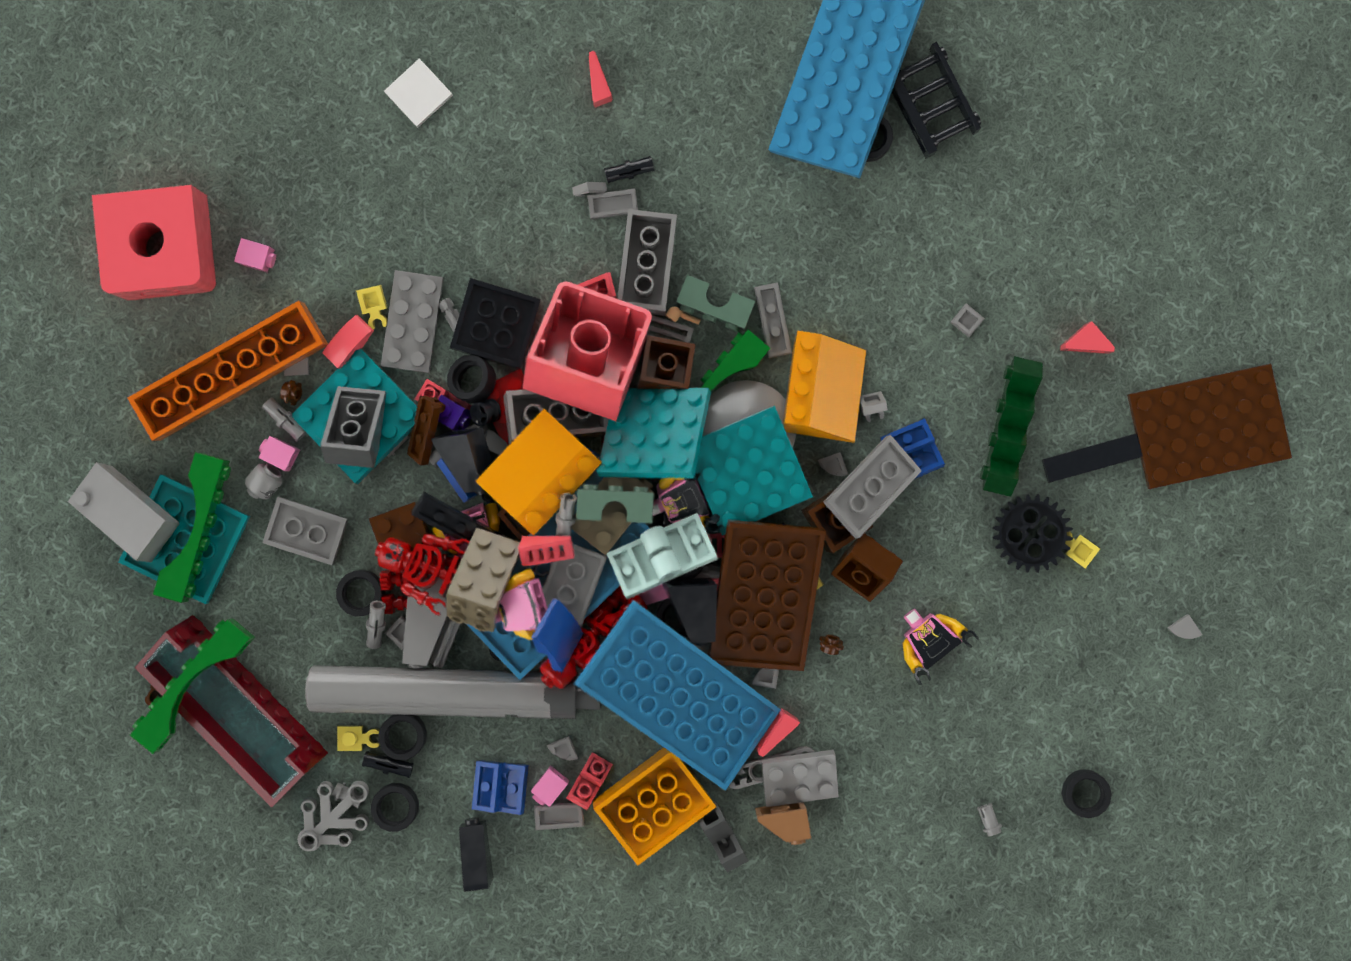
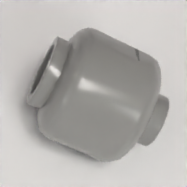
[245,463,282,499]

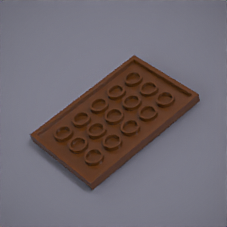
[1127,364,1292,489]
[708,520,826,671]

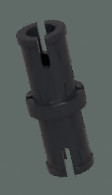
[604,156,655,184]
[362,751,414,778]

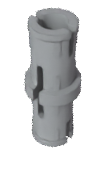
[262,397,307,442]
[555,493,577,536]
[366,600,386,649]

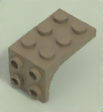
[572,477,655,556]
[447,528,520,632]

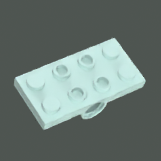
[606,513,718,599]

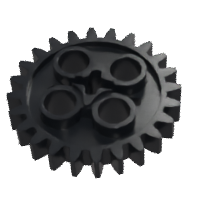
[992,494,1073,573]

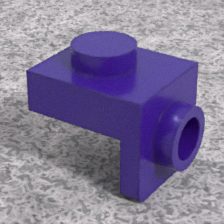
[438,395,471,430]

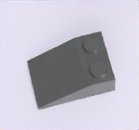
[320,386,386,468]

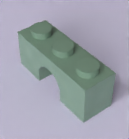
[676,275,755,333]
[576,484,654,523]

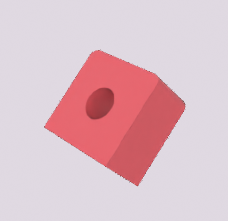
[92,185,216,300]
[523,282,652,421]

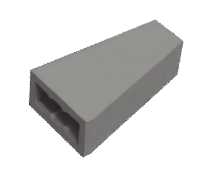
[402,573,454,669]

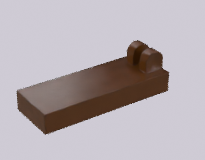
[407,396,446,466]

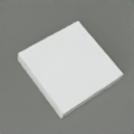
[384,58,453,128]

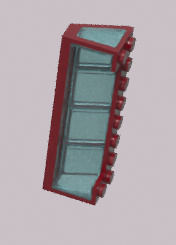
[135,615,328,808]

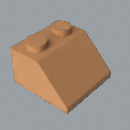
[755,802,811,845]

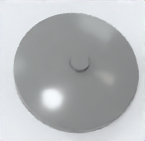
[703,380,796,447]

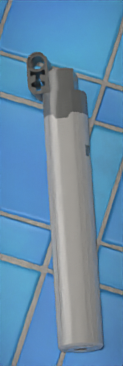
[305,665,601,719]

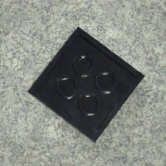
[450,278,541,370]

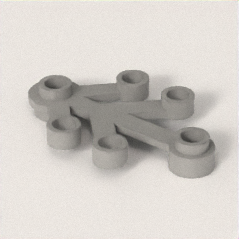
[297,781,369,851]

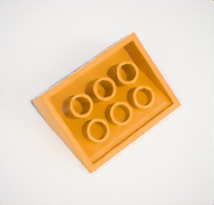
[783,330,866,443]
[476,408,602,536]
[593,747,716,866]

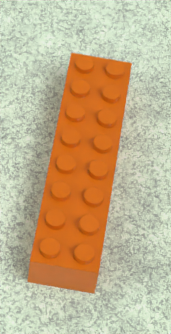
[127,301,328,441]

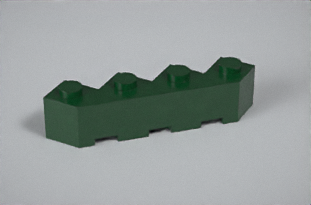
[980,356,1043,497]

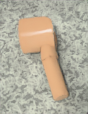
[665,307,701,325]

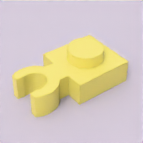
[356,285,387,330]
[1065,531,1100,569]
[337,726,380,751]

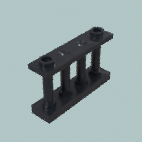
[892,42,981,159]

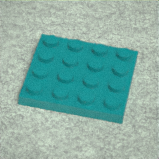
[291,348,417,484]
[597,388,711,478]
[695,405,813,535]
[118,474,250,604]

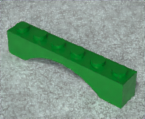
[699,330,770,392]
[153,452,231,603]
[130,618,255,754]

